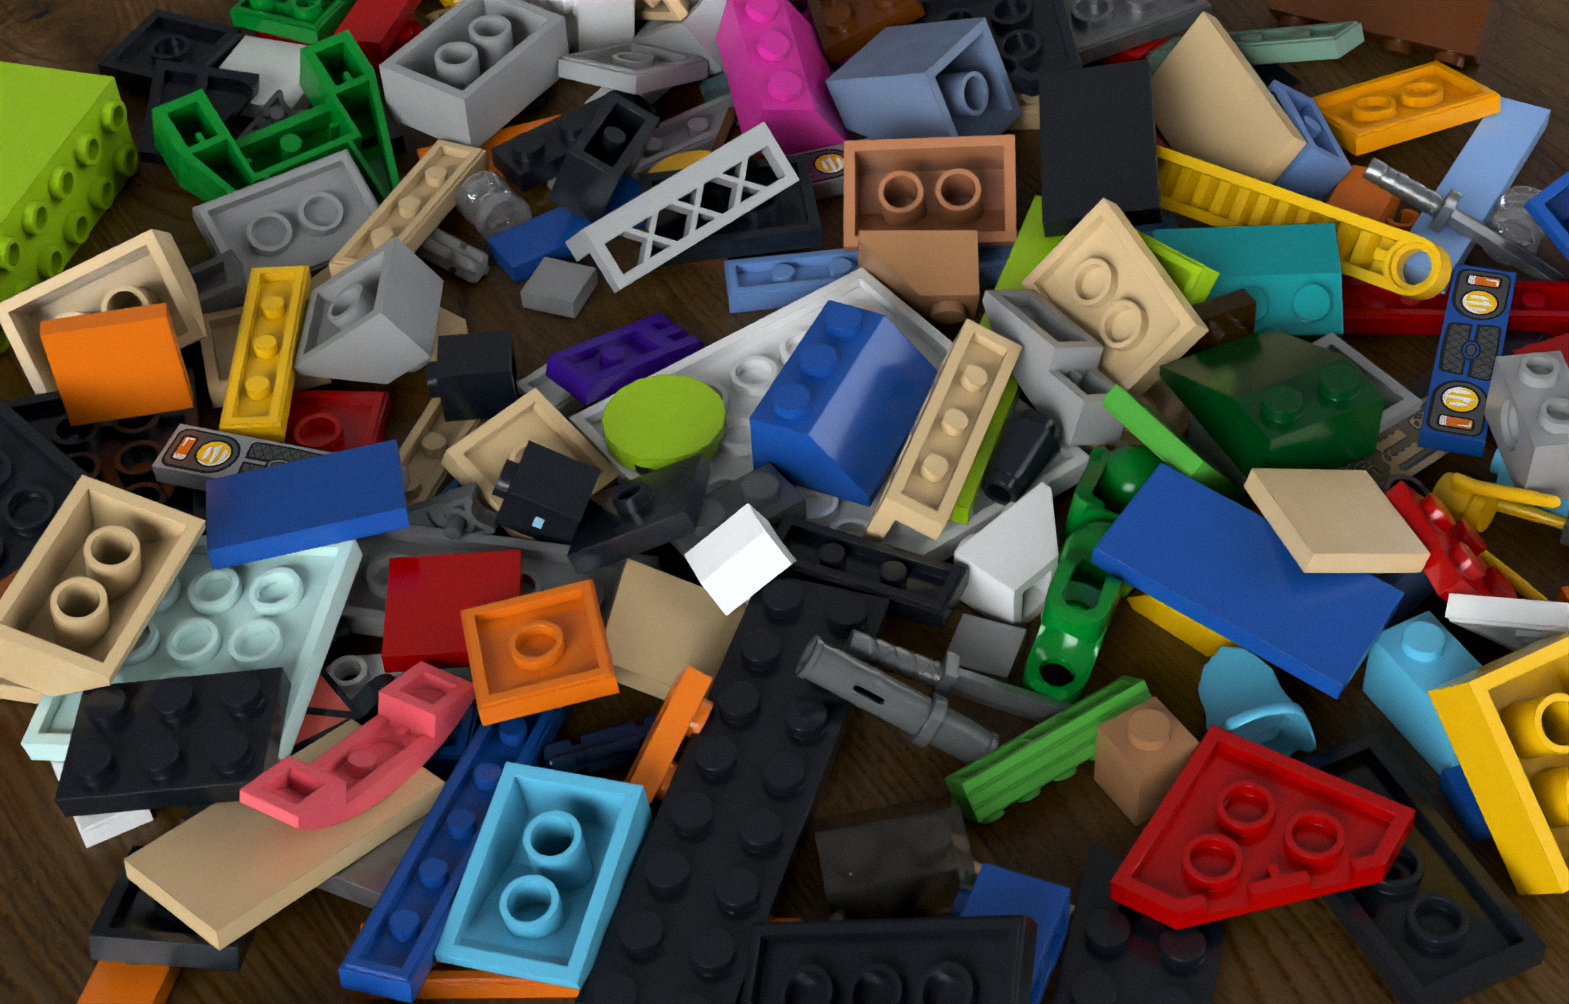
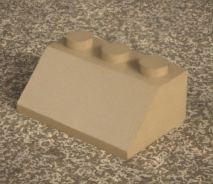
[0,229,207,395]
[0,474,206,697]

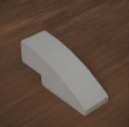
[982,290,1124,446]

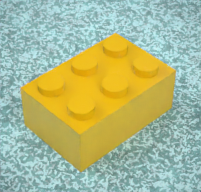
[1427,631,1569,895]

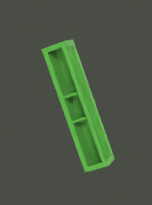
[944,675,1152,824]

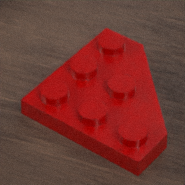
[1110,725,1416,930]

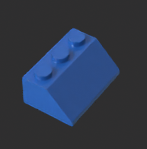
[749,300,937,507]

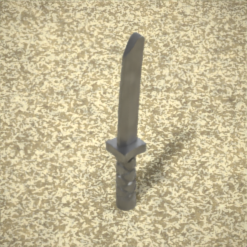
[1362,157,1569,281]
[844,629,1073,723]

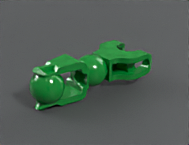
[1020,444,1168,704]

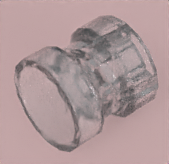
[456,170,532,240]
[1482,186,1546,266]

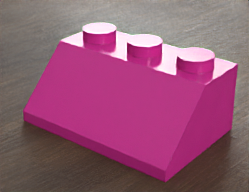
[716,0,851,156]

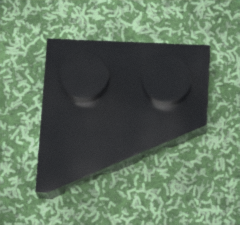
[139,59,260,165]

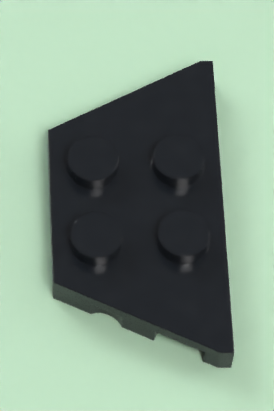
[1052,844,1226,1004]

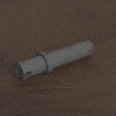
[795,635,1000,764]

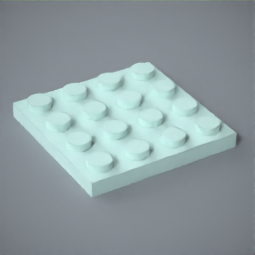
[21,535,363,763]

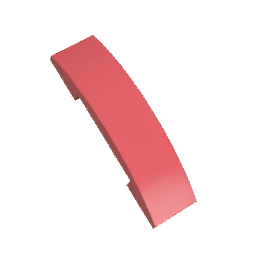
[240,661,475,830]

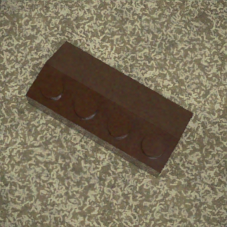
[1267,0,1502,71]

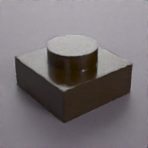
[1186,288,1256,356]

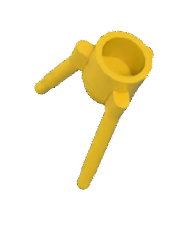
[1432,472,1568,601]

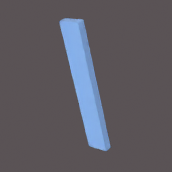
[1403,96,1551,294]

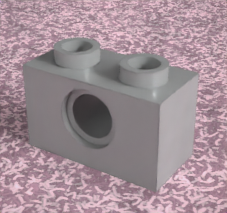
[1484,350,1569,500]

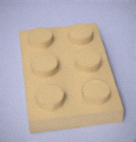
[1021,197,1209,399]

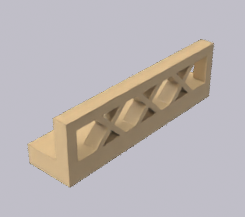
[862,318,1023,543]

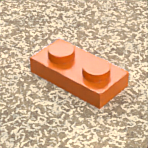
[623,665,714,805]

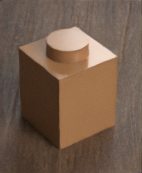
[1094,696,1199,826]

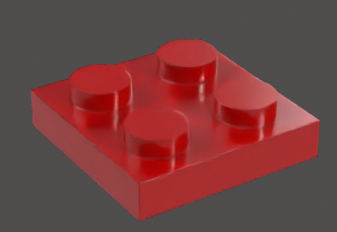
[1384,480,1517,602]

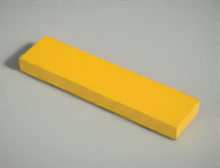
[219,265,312,442]

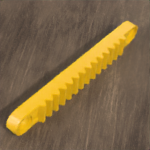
[1157,145,1452,301]

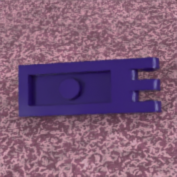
[545,313,704,405]

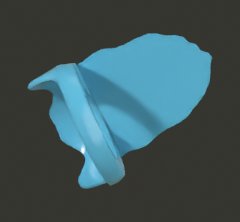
[1198,646,1317,757]

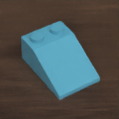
[434,761,654,990]

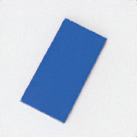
[1090,462,1405,699]

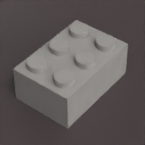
[379,0,569,148]

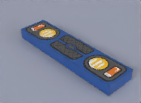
[1418,264,1517,458]

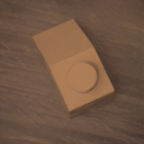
[857,230,980,325]

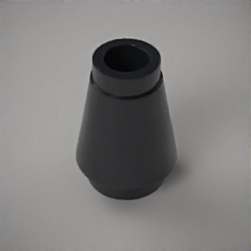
[982,409,1061,506]

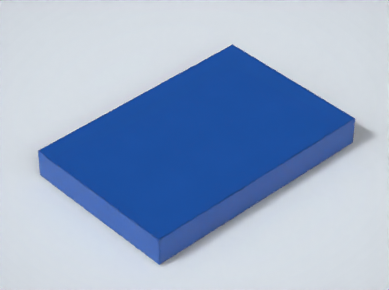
[206,439,410,570]

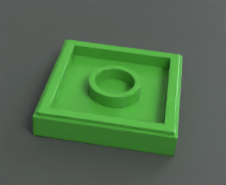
[1101,383,1251,506]

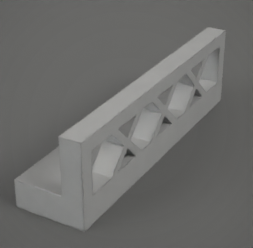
[565,121,800,293]

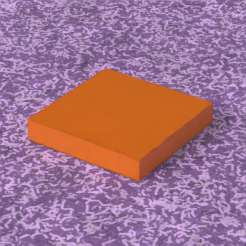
[40,302,194,427]
[460,578,620,726]

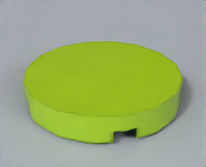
[601,374,727,472]

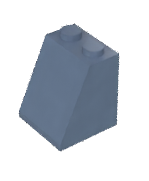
[825,17,1023,140]

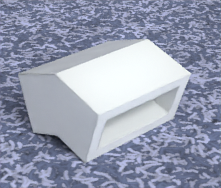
[684,503,797,616]

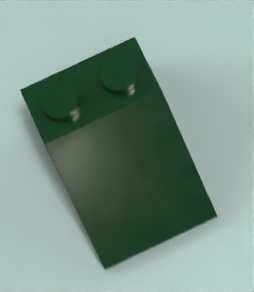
[1159,327,1385,478]

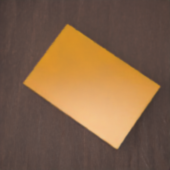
[1311,60,1500,156]

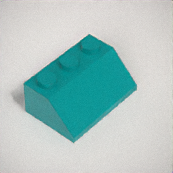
[1152,223,1343,343]

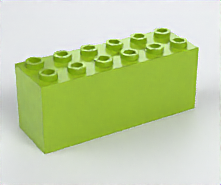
[0,61,140,355]

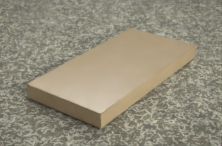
[1152,11,1307,185]
[124,719,445,951]

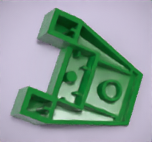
[152,30,400,205]

